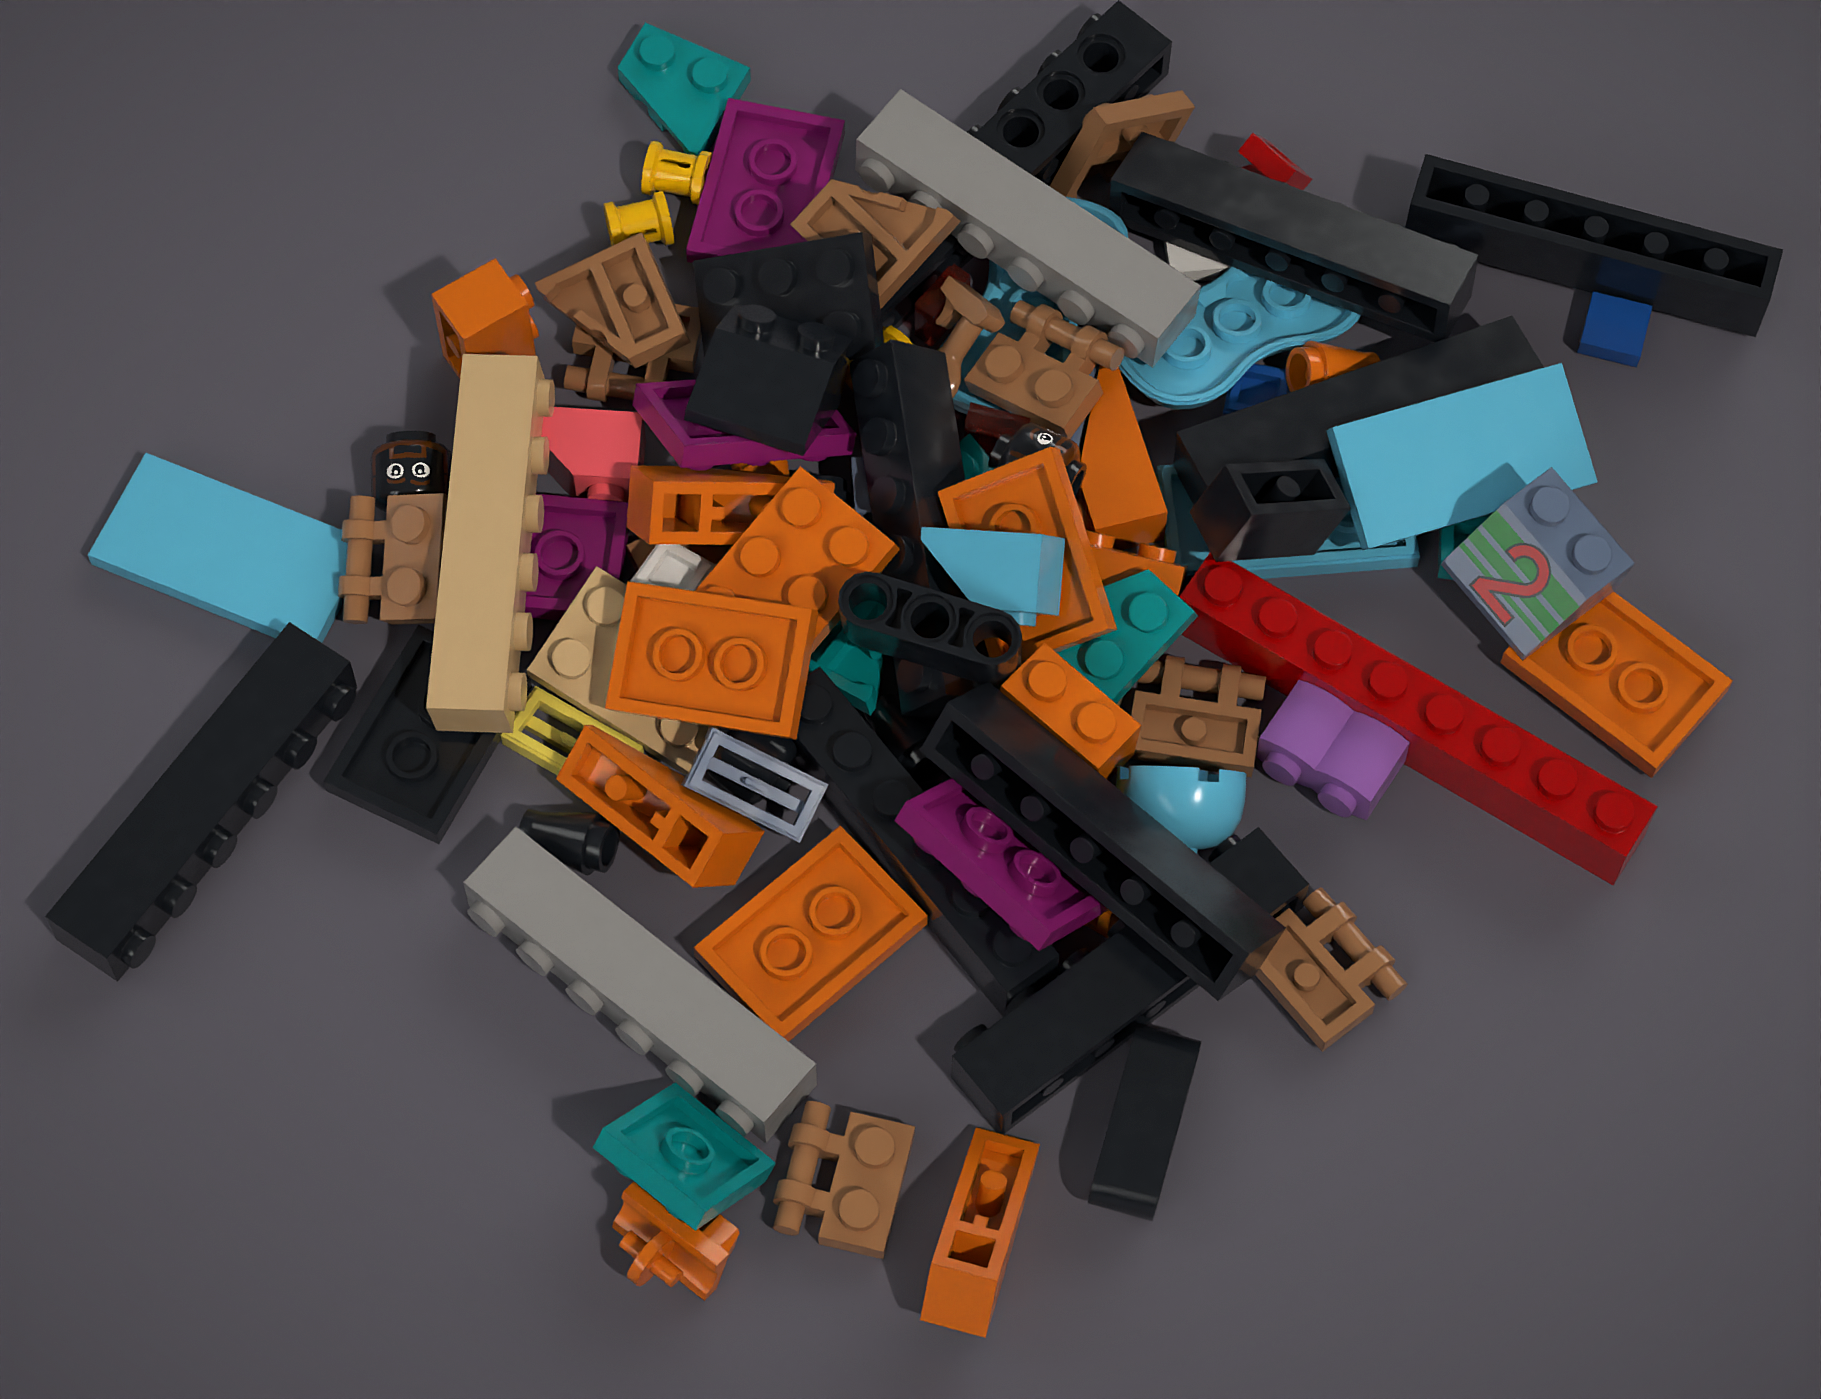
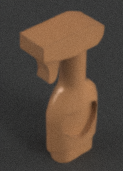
[936,276,1005,398]

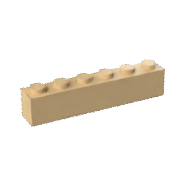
[426,354,555,733]

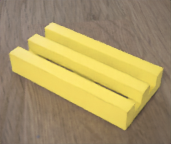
[501,686,644,776]

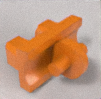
[612,1181,740,1301]

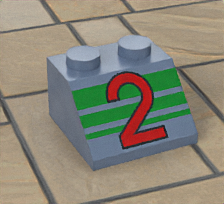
[1441,467,1635,661]

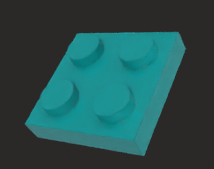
[593,1082,776,1231]

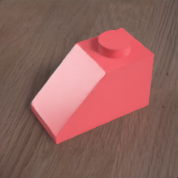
[541,407,646,502]

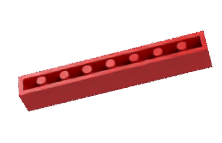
[1179,552,1658,886]

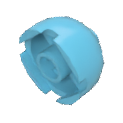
[1116,766,1247,854]

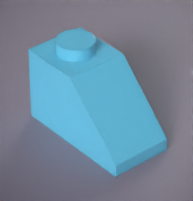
[921,527,1065,627]

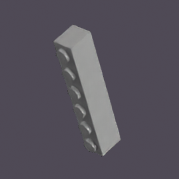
[855,89,1201,368]
[463,827,817,1143]

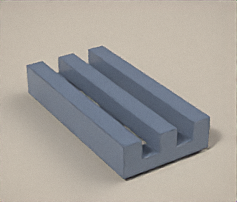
[681,726,829,843]

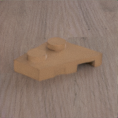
[1050,90,1195,198]
[790,179,961,309]
[535,232,691,368]

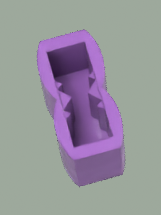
[1256,680,1410,820]

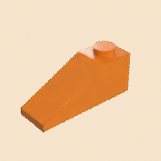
[1075,365,1168,550]
[626,465,835,545]
[556,725,765,888]
[920,1127,1040,1338]

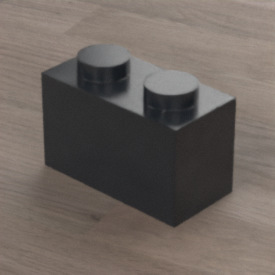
[1190,459,1351,562]

